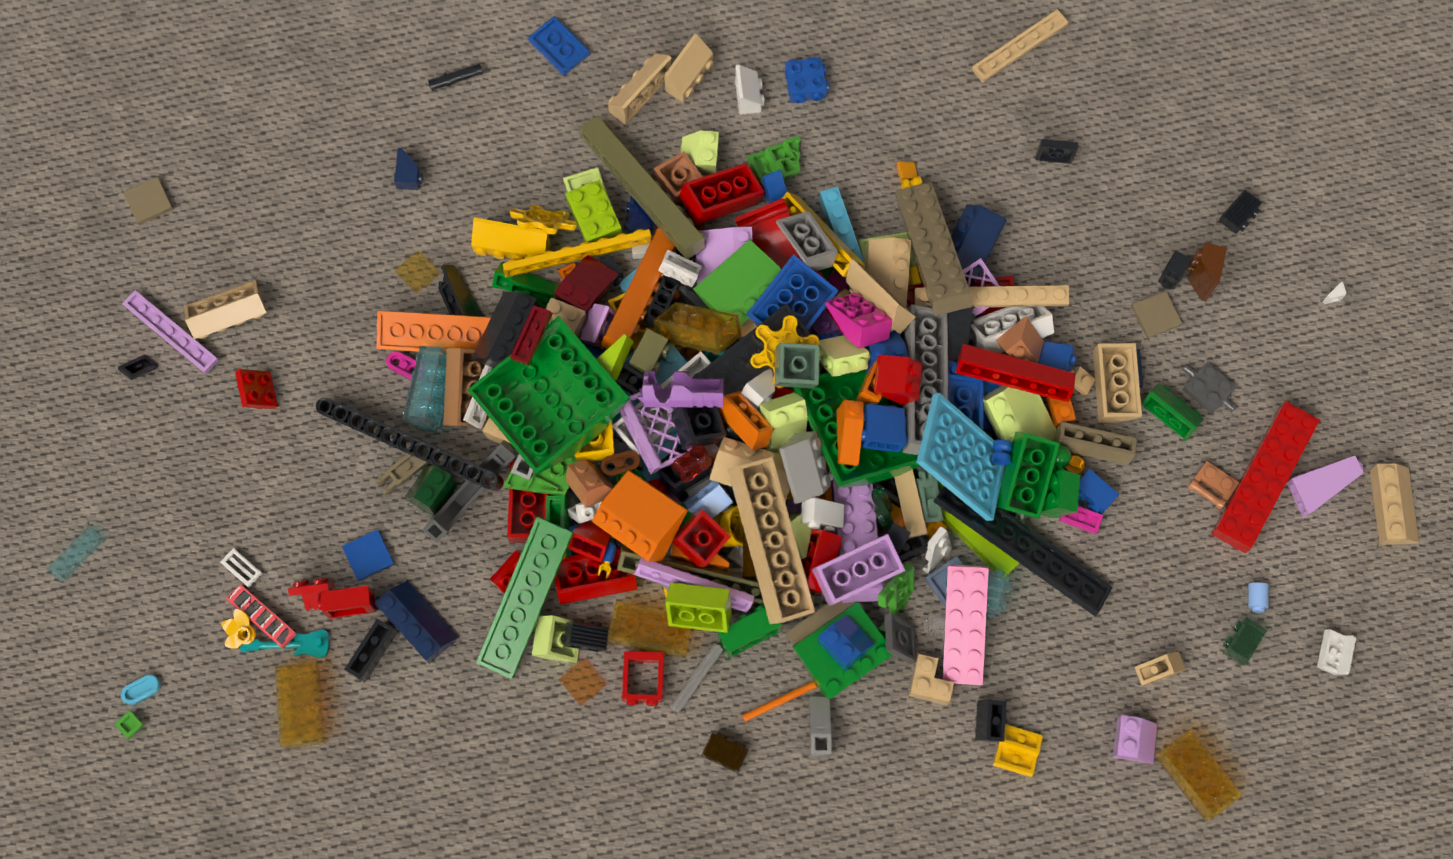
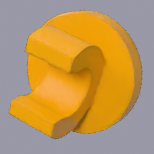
[1065,455,1085,474]

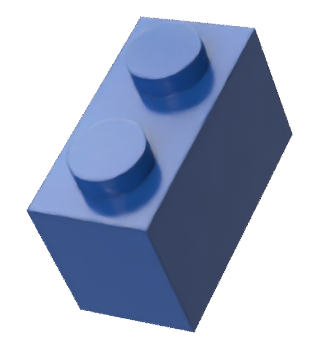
[1079,469,1119,515]

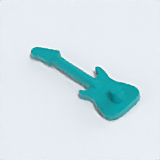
[240,630,329,658]

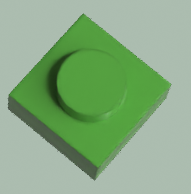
[114,710,145,740]

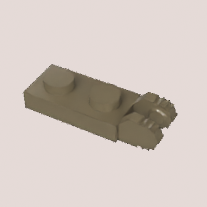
[375,454,429,495]

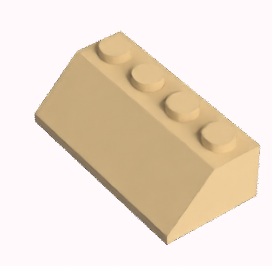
[608,53,672,125]
[866,237,911,307]
[846,259,915,334]
[184,279,266,339]
[1093,343,1142,423]
[709,437,790,502]
[1370,464,1419,545]

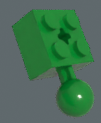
[1041,444,1080,518]

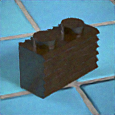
[702,732,749,773]

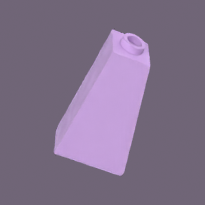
[1287,456,1364,518]

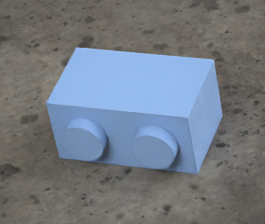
[684,481,733,519]

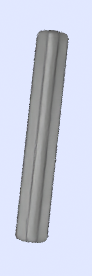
[671,643,723,712]

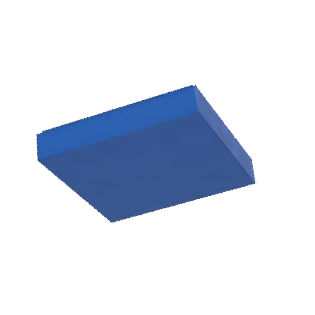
[342,529,394,582]

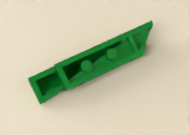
[492,262,559,308]

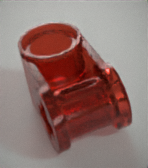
[672,445,712,482]

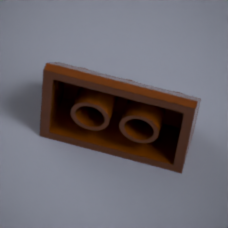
[1186,242,1227,302]

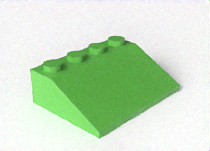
[693,239,781,333]

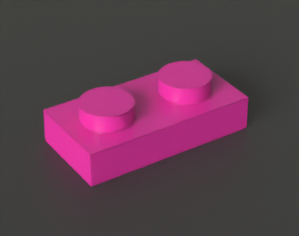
[1059,506,1103,535]

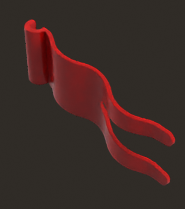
[734,198,844,335]

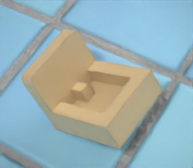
[1072,366,1095,395]

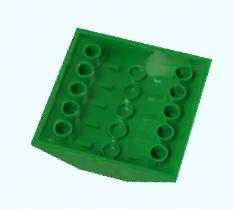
[468,316,630,475]
[793,370,920,488]

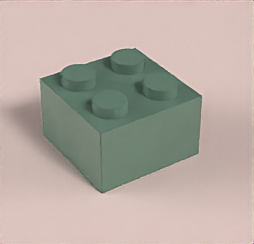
[774,343,819,388]

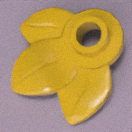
[221,609,256,648]

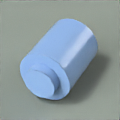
[1248,582,1269,613]

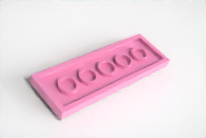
[943,565,988,685]

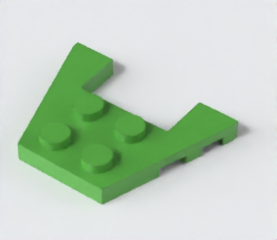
[503,454,578,495]
[878,563,914,640]

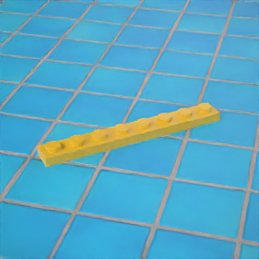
[503,229,651,278]

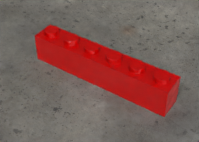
[956,344,1076,402]

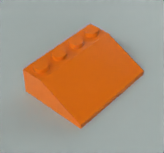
[592,470,688,562]

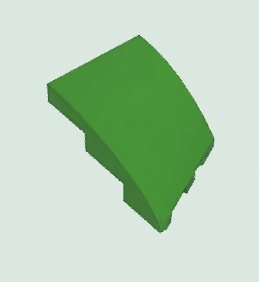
[746,136,800,187]

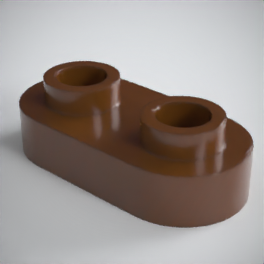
[601,451,640,477]

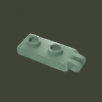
[916,470,943,523]

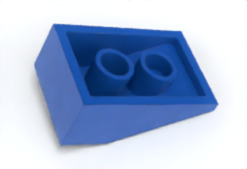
[864,330,908,373]
[948,374,983,430]

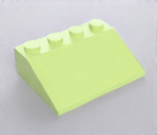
[983,386,1056,443]

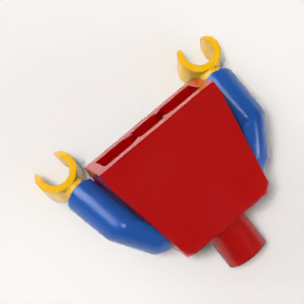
[563,521,617,578]

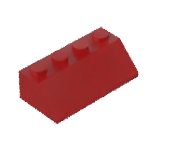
[555,547,638,605]

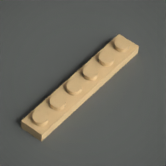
[972,9,1069,83]

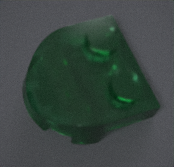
[871,485,894,532]

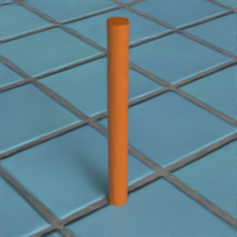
[742,681,817,722]

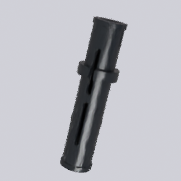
[428,63,483,91]

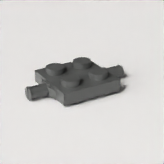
[1182,362,1237,414]

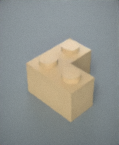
[908,654,954,705]

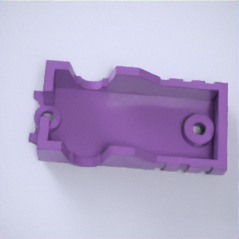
[638,371,724,407]

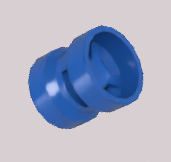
[991,440,1013,465]

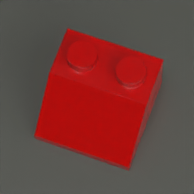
[874,355,923,405]

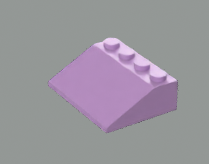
[695,227,752,302]

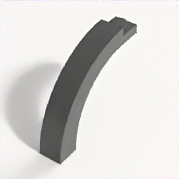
[423,440,518,543]

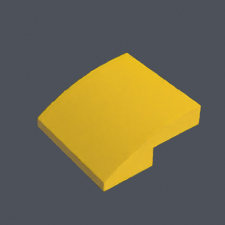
[993,724,1043,777]

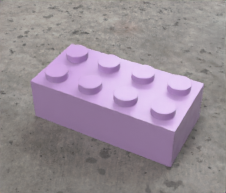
[812,534,905,606]

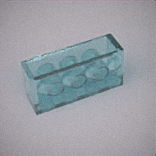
[403,346,447,433]

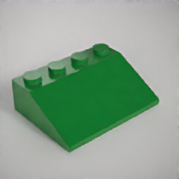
[792,602,893,700]

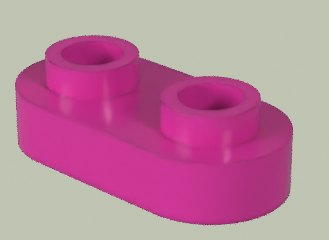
[386,352,423,380]

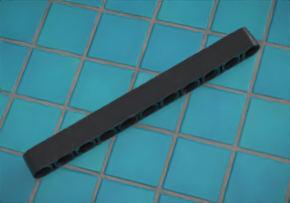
[316,398,504,491]

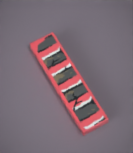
[226,584,297,649]

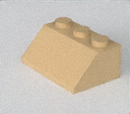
[664,34,714,102]

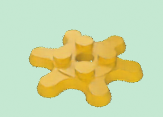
[509,205,578,235]
[750,315,820,388]

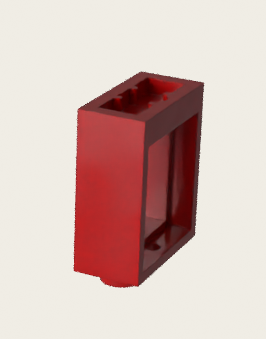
[318,586,376,619]
[622,651,664,706]

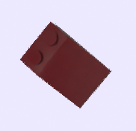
[554,255,619,314]

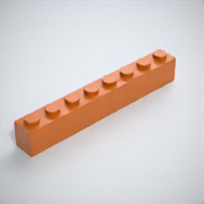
[600,227,677,349]

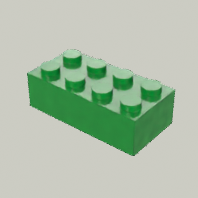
[996,432,1060,519]

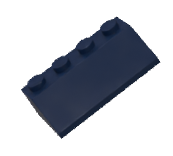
[951,204,1007,283]
[375,581,459,664]

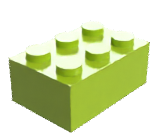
[565,180,622,243]
[665,583,732,633]

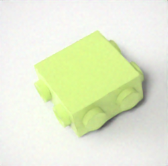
[819,335,870,376]

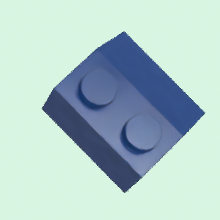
[818,616,875,672]

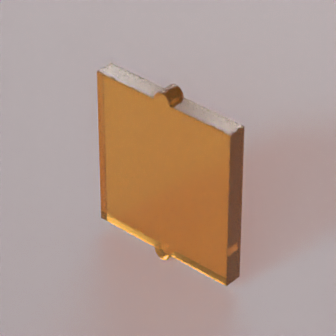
[559,659,606,706]

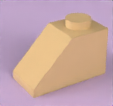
[1135,651,1186,686]

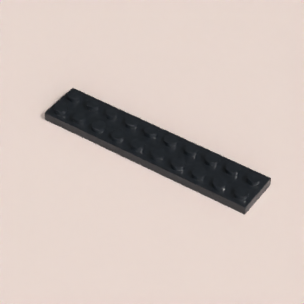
[933,486,1113,616]

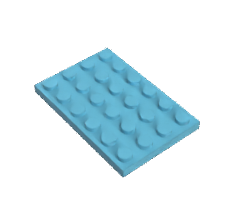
[916,393,1005,521]

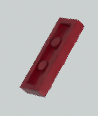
[510,305,553,366]

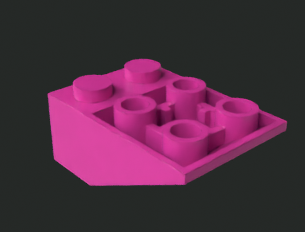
[825,293,892,348]

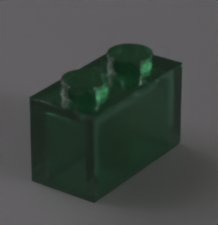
[1222,617,1267,666]

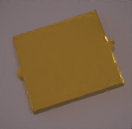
[395,251,439,294]

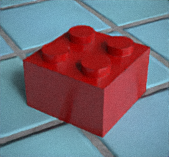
[672,510,731,567]

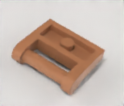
[1188,461,1239,510]

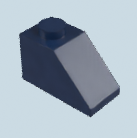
[394,148,423,190]

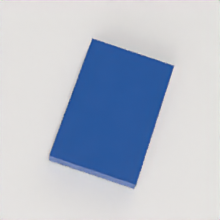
[528,16,591,76]

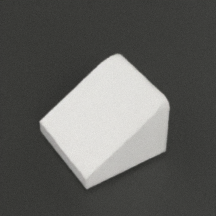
[632,243,650,259]
[1323,282,1347,304]

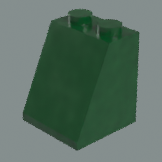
[404,465,458,516]

